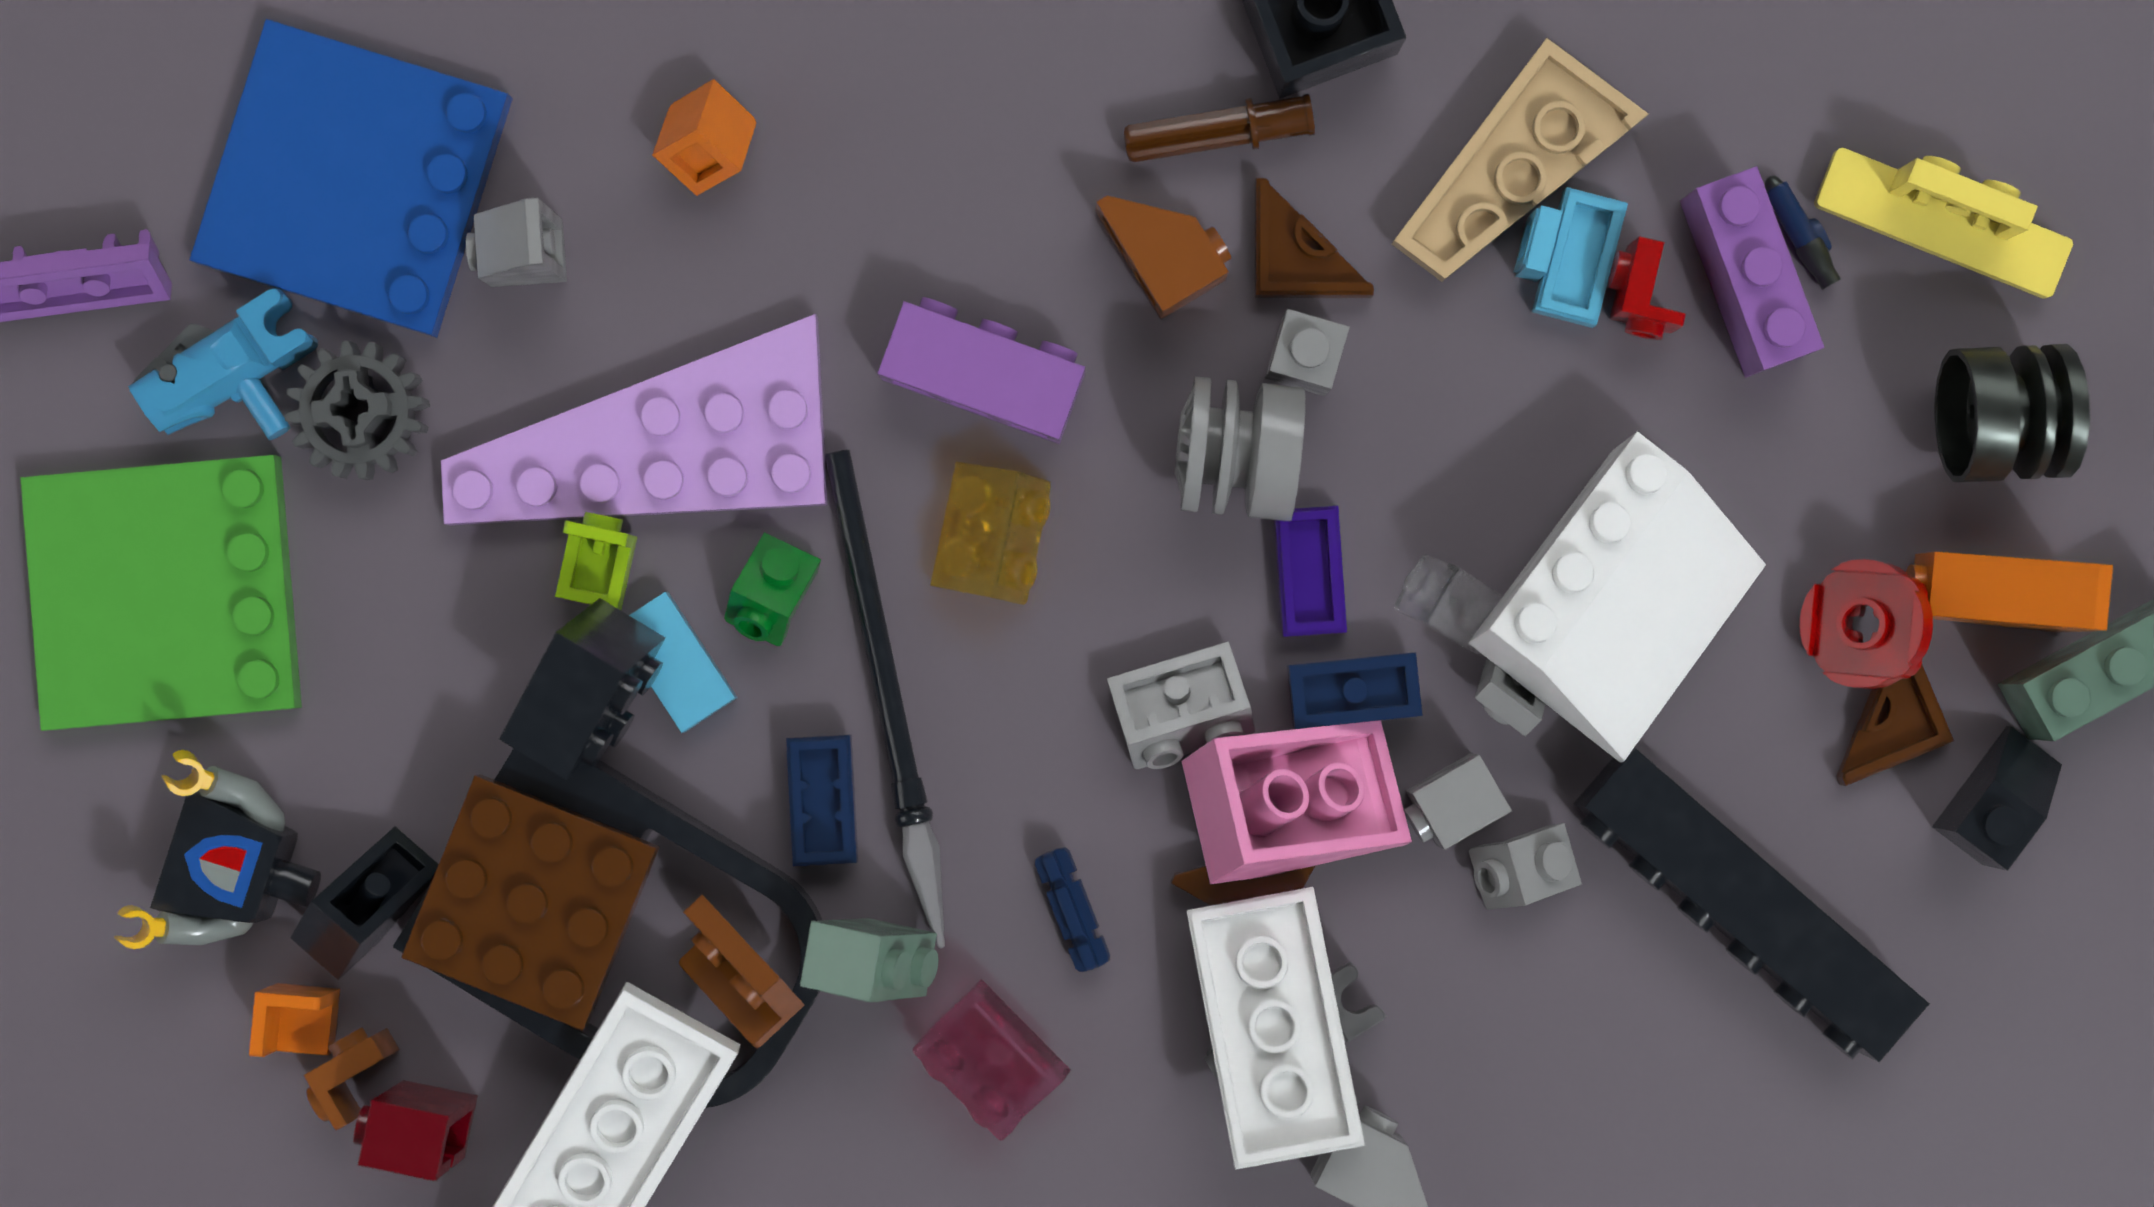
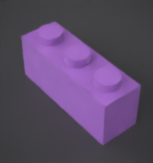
[1680,166,1825,378]
[877,297,1086,445]

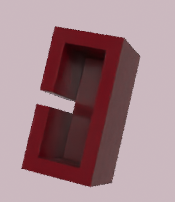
[353,1080,478,1181]

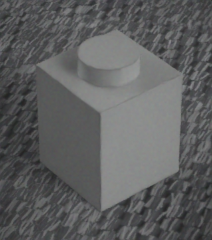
[1264,309,1350,396]
[1404,753,1512,850]

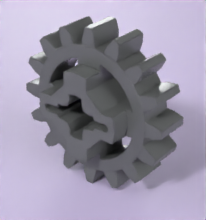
[285,340,430,480]

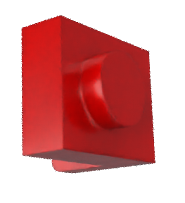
[1608,236,1686,340]

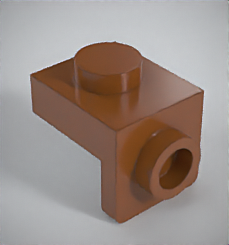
[304,1027,400,1130]

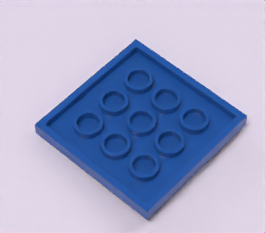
[189,19,513,338]

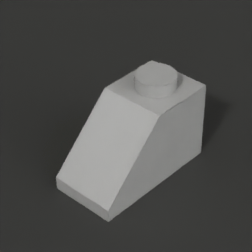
[466,198,567,287]
[1310,1105,1428,1207]

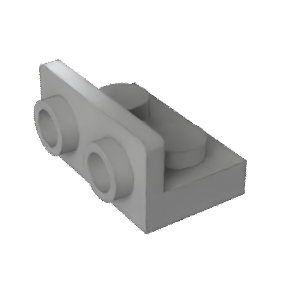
[1107,641,1255,769]

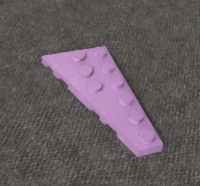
[441,314,827,525]

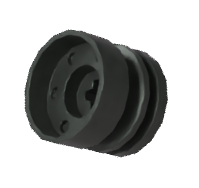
[1934,344,2090,482]

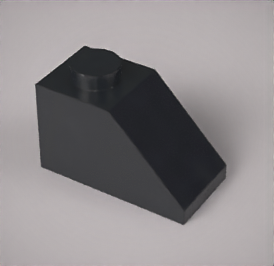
[1932,726,2062,871]
[290,826,439,980]

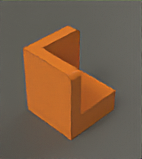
[652,79,756,196]
[249,983,340,1057]

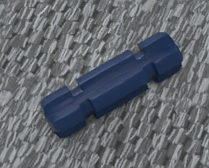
[1035,847,1110,972]

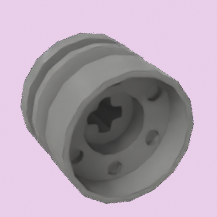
[1175,376,1305,521]

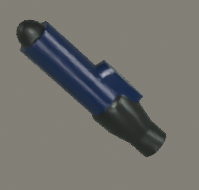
[1765,176,1841,290]

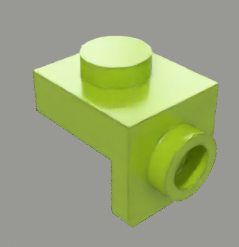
[555,512,638,610]

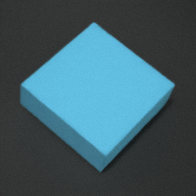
[1514,205,1563,282]

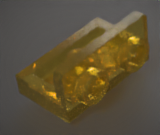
[930,461,1051,605]

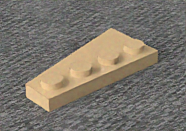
[1392,38,1649,282]

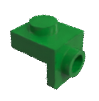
[724,532,821,646]

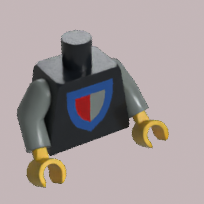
[114,750,321,949]

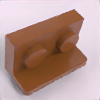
[679,895,804,1048]

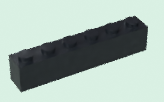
[1573,748,1930,1062]

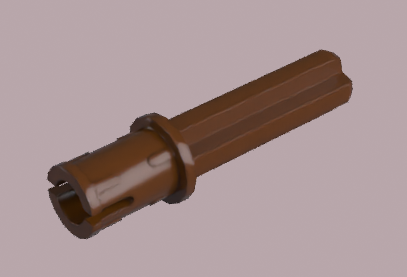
[1124,93,1315,162]

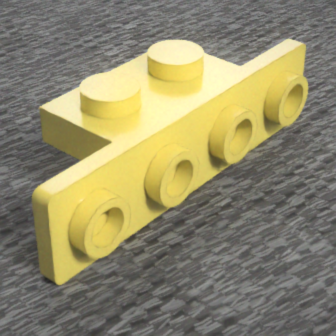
[1814,148,2073,299]

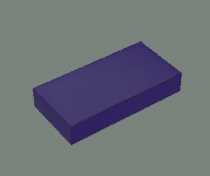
[1274,506,1347,637]

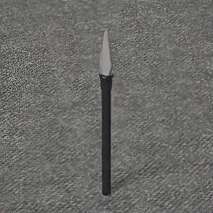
[825,450,945,948]

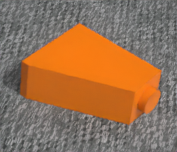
[1906,552,2113,632]

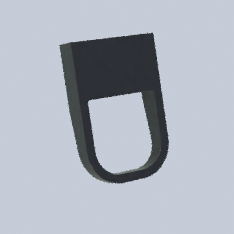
[393,748,822,1108]

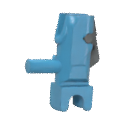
[128,288,318,440]

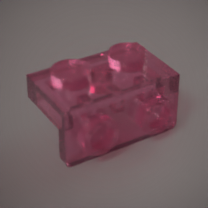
[912,979,1071,1141]

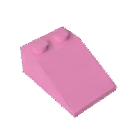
[1181,720,1412,884]

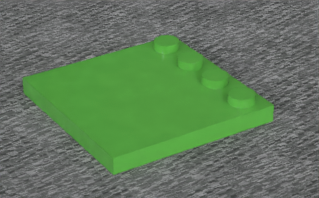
[20,455,302,731]

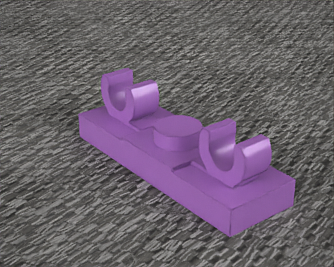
[0,229,172,322]

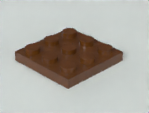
[401,774,660,1030]

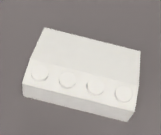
[1468,431,1766,763]

